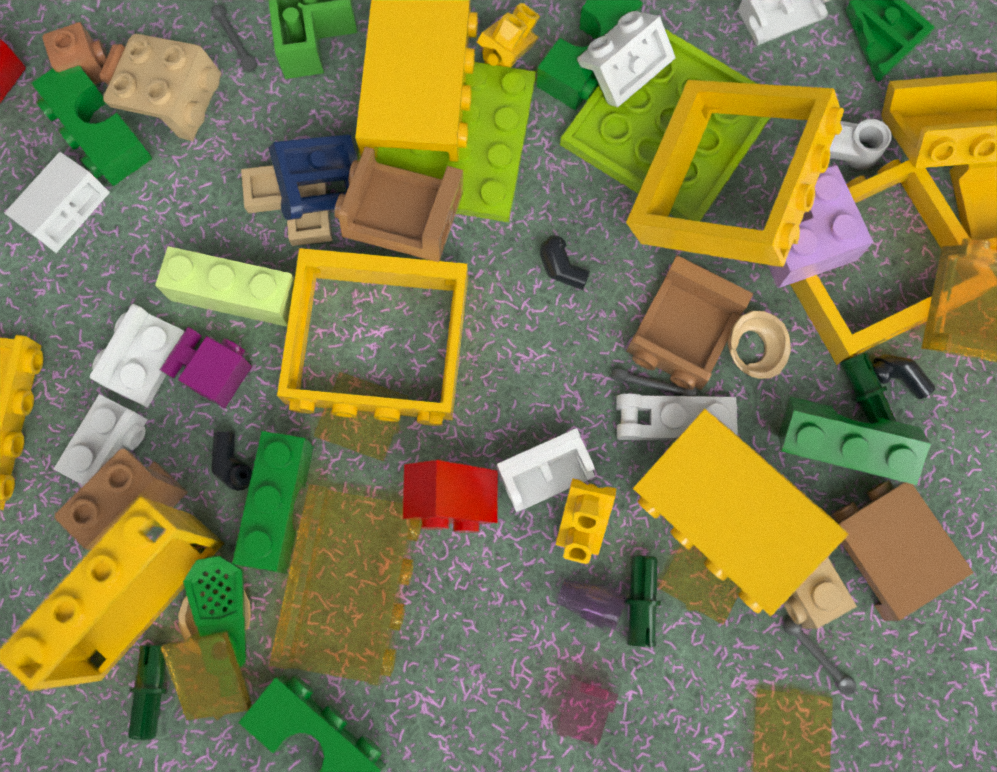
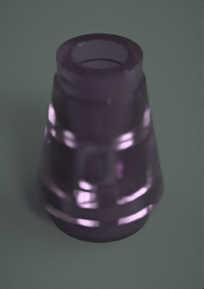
[557,579,627,630]

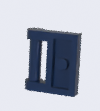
[268,134,357,220]

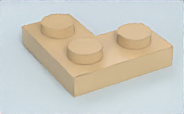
[241,165,333,246]

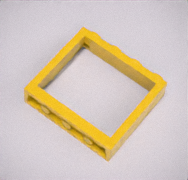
[626,80,844,267]
[790,159,997,365]
[277,248,468,426]
[0,496,224,691]

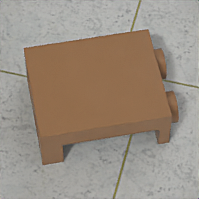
[335,147,464,262]
[626,255,753,390]
[54,449,188,550]
[831,479,974,621]

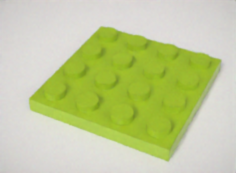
[560,28,771,222]
[357,62,536,222]

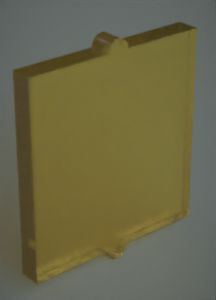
[314,372,409,462]
[658,544,742,625]
[161,632,252,721]
[752,688,833,772]

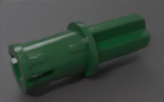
[841,352,897,424]
[625,555,661,647]
[128,645,170,740]

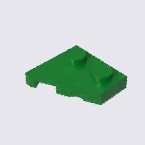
[845,0,935,83]

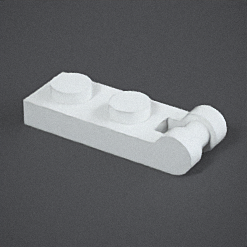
[616,394,738,441]

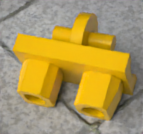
[477,2,540,68]
[555,478,616,564]

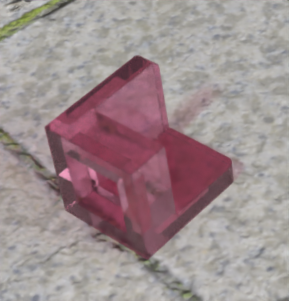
[555,677,618,745]

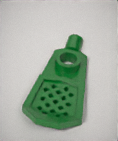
[183,556,246,695]

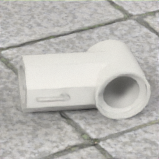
[830,119,891,170]

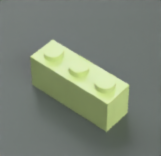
[155,246,294,327]

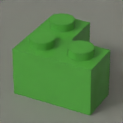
[268,0,358,79]

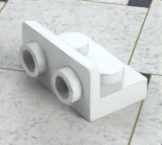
[577,11,675,107]
[90,304,184,408]
[54,394,148,487]

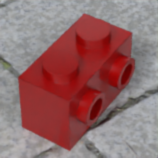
[403,460,498,533]

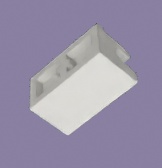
[738,0,830,46]
[5,152,110,253]
[497,428,595,513]

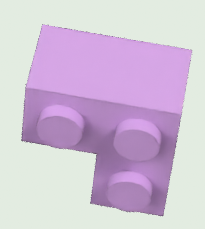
[768,165,873,288]

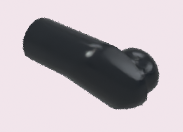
[540,235,590,290]
[872,354,935,399]
[211,432,253,491]

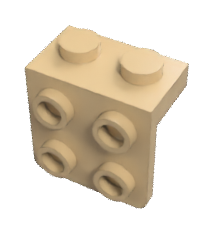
[103,34,222,141]

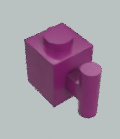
[159,327,252,409]

